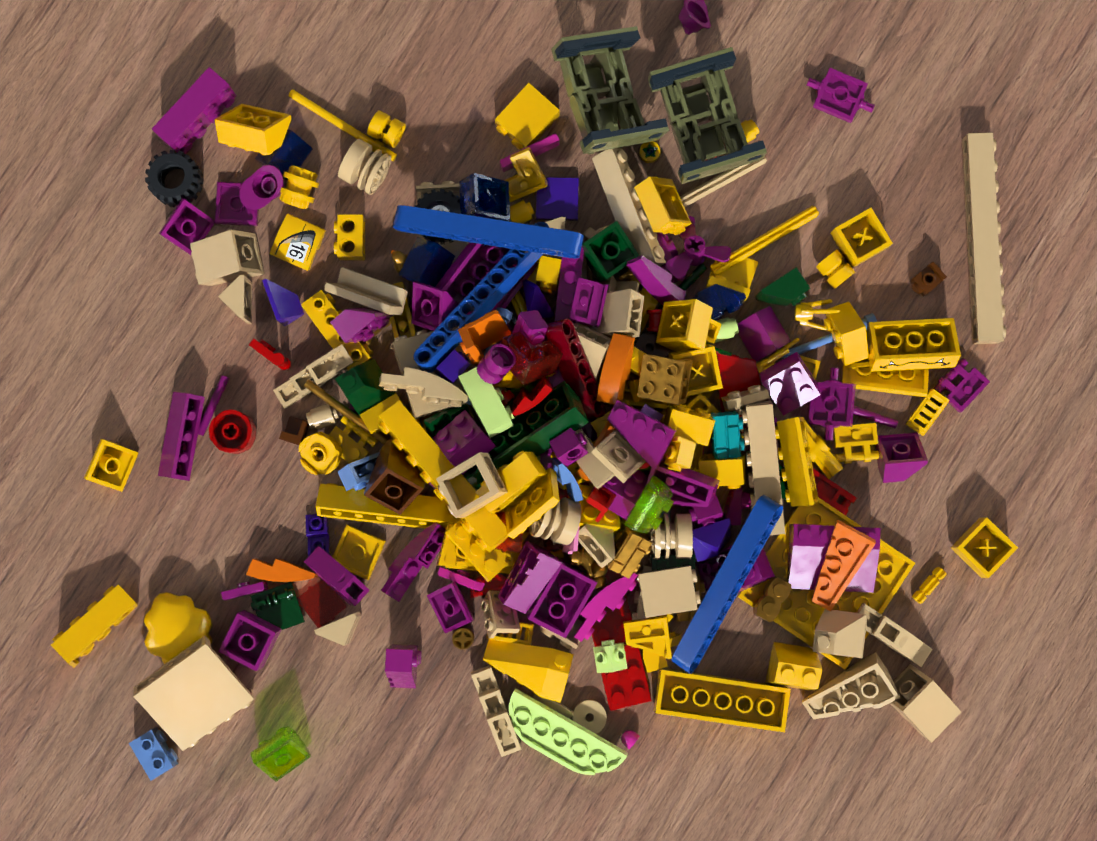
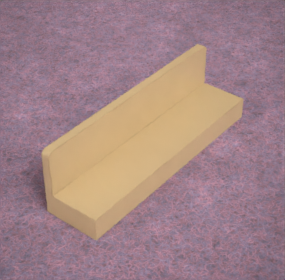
[324,267,408,315]

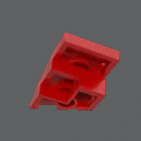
[716,351,761,412]

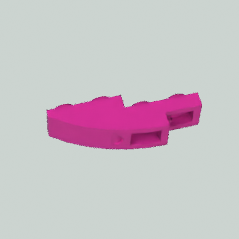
[574,573,638,642]

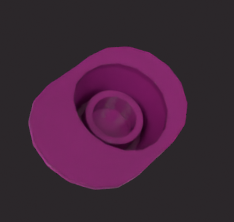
[678,0,711,35]
[239,165,284,210]

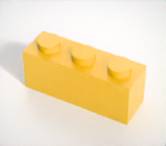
[475,451,548,513]

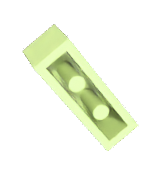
[458,367,514,438]

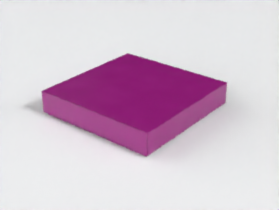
[215,182,259,226]

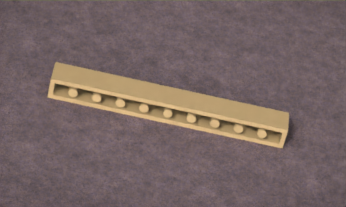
[962,133,1006,344]

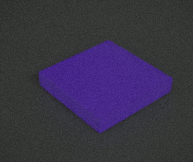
[536,177,579,221]

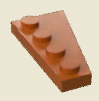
[812,520,876,611]

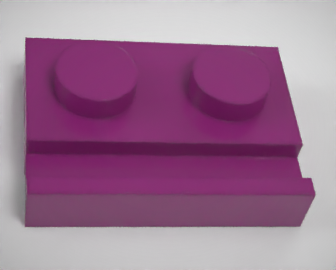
[568,277,608,328]

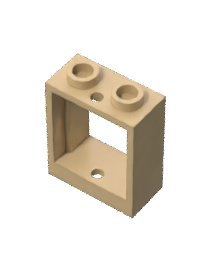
[436,452,508,518]

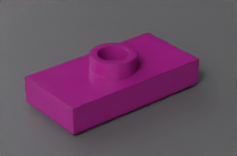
[221,581,268,600]

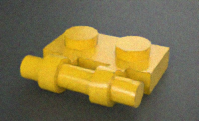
[329,416,378,464]
[833,423,879,464]

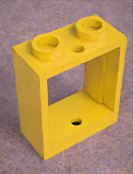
[634,176,692,235]

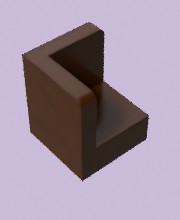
[279,416,309,445]

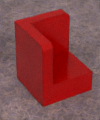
[586,486,616,523]

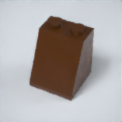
[364,437,425,515]

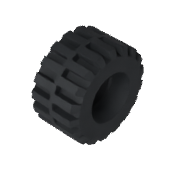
[145,150,203,207]

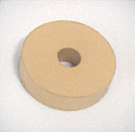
[572,699,607,734]

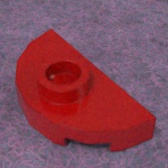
[470,573,507,598]

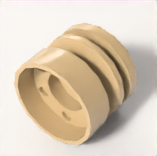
[338,139,392,195]
[529,497,581,545]
[649,513,693,559]

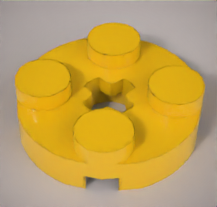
[299,431,343,475]

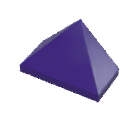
[522,279,554,318]

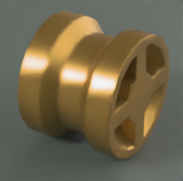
[452,627,474,650]

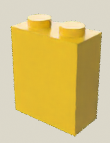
[495,83,560,150]

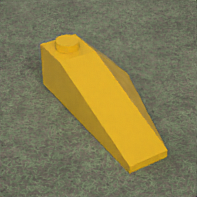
[483,639,574,703]

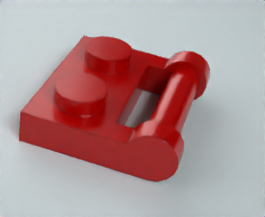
[249,338,292,370]

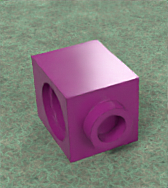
[549,428,589,467]

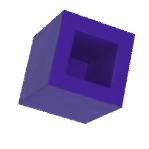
[434,349,470,384]

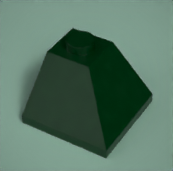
[582,221,640,282]
[335,359,395,416]

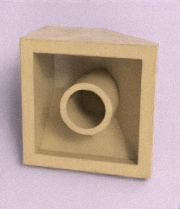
[813,609,868,658]

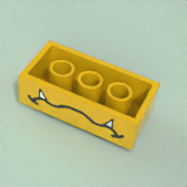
[866,318,961,372]

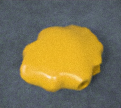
[144,592,212,664]

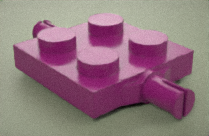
[806,68,875,123]
[808,368,856,441]

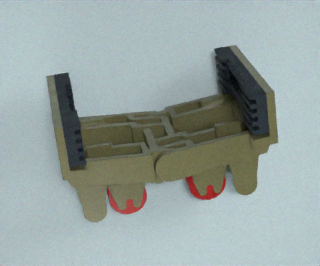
[551,26,669,155]
[648,47,767,184]

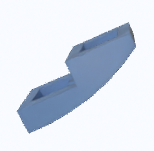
[551,457,583,502]

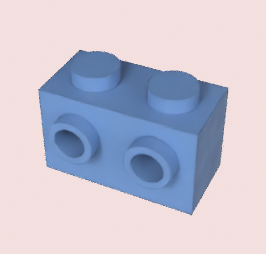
[338,452,380,491]
[129,727,178,781]

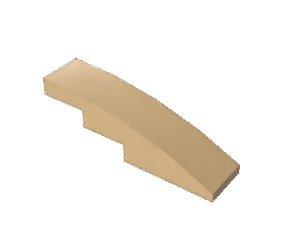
[273,344,354,408]
[575,429,615,489]
[471,665,522,757]

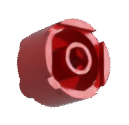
[209,410,257,454]

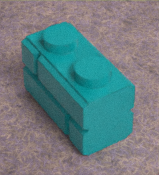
[710,411,745,459]

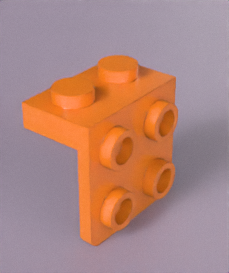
[458,310,511,365]

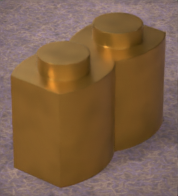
[753,576,791,622]

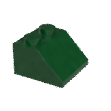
[755,267,811,307]

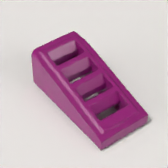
[722,485,743,526]

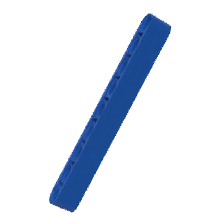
[393,205,584,259]
[414,222,549,373]
[671,495,783,674]

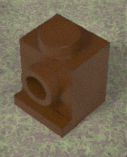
[909,262,947,297]

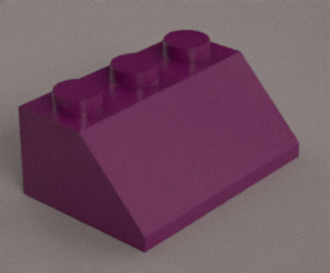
[526,556,597,639]

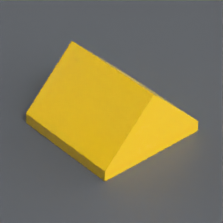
[84,439,139,492]

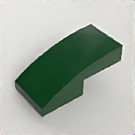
[424,404,470,441]

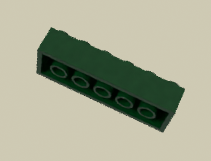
[465,381,589,490]

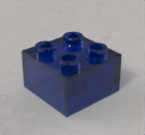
[459,173,511,222]

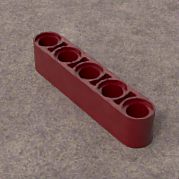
[546,319,606,420]

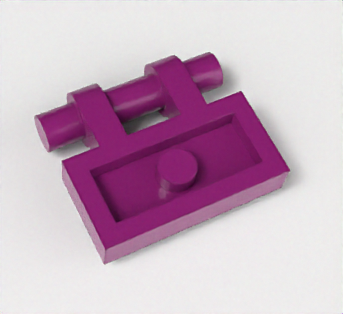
[933,358,990,413]

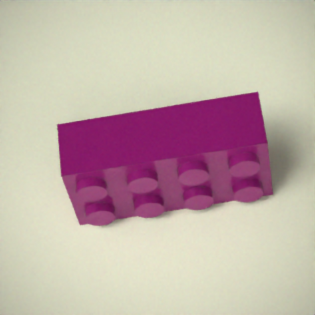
[152,67,236,154]

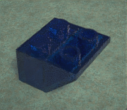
[693,284,746,321]

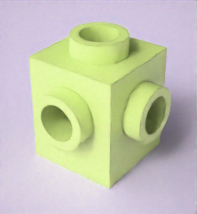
[593,639,627,673]

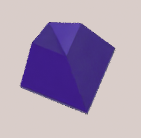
[262,279,304,326]
[692,518,731,562]

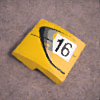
[270,213,326,271]

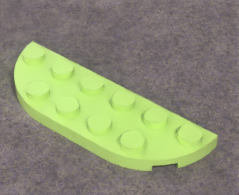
[509,688,628,775]

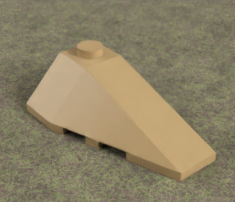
[802,652,900,720]

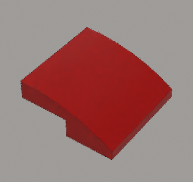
[510,376,553,416]

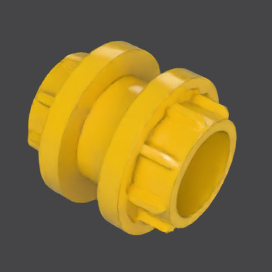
[280,165,320,209]

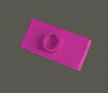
[437,567,485,591]

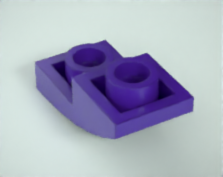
[305,514,331,556]

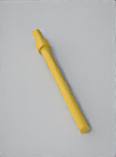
[288,89,397,161]

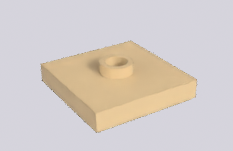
[591,430,646,483]

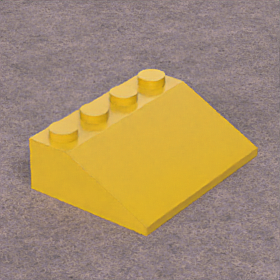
[775,417,819,507]

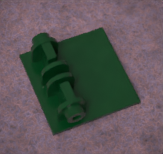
[251,582,305,630]

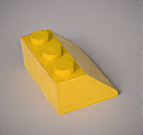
[215,104,291,155]

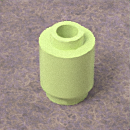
[715,317,739,343]

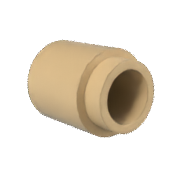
[306,404,339,429]

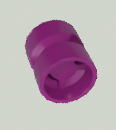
[477,344,516,384]

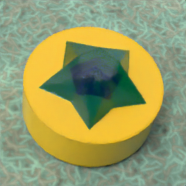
[639,141,660,163]

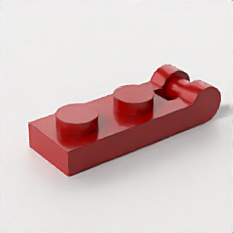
[813,469,857,516]

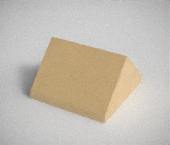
[218,275,252,324]
[314,611,361,646]

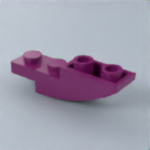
[381,522,446,602]

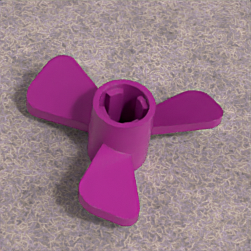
[666,216,731,281]

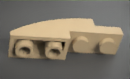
[379,367,468,407]
[857,603,933,667]

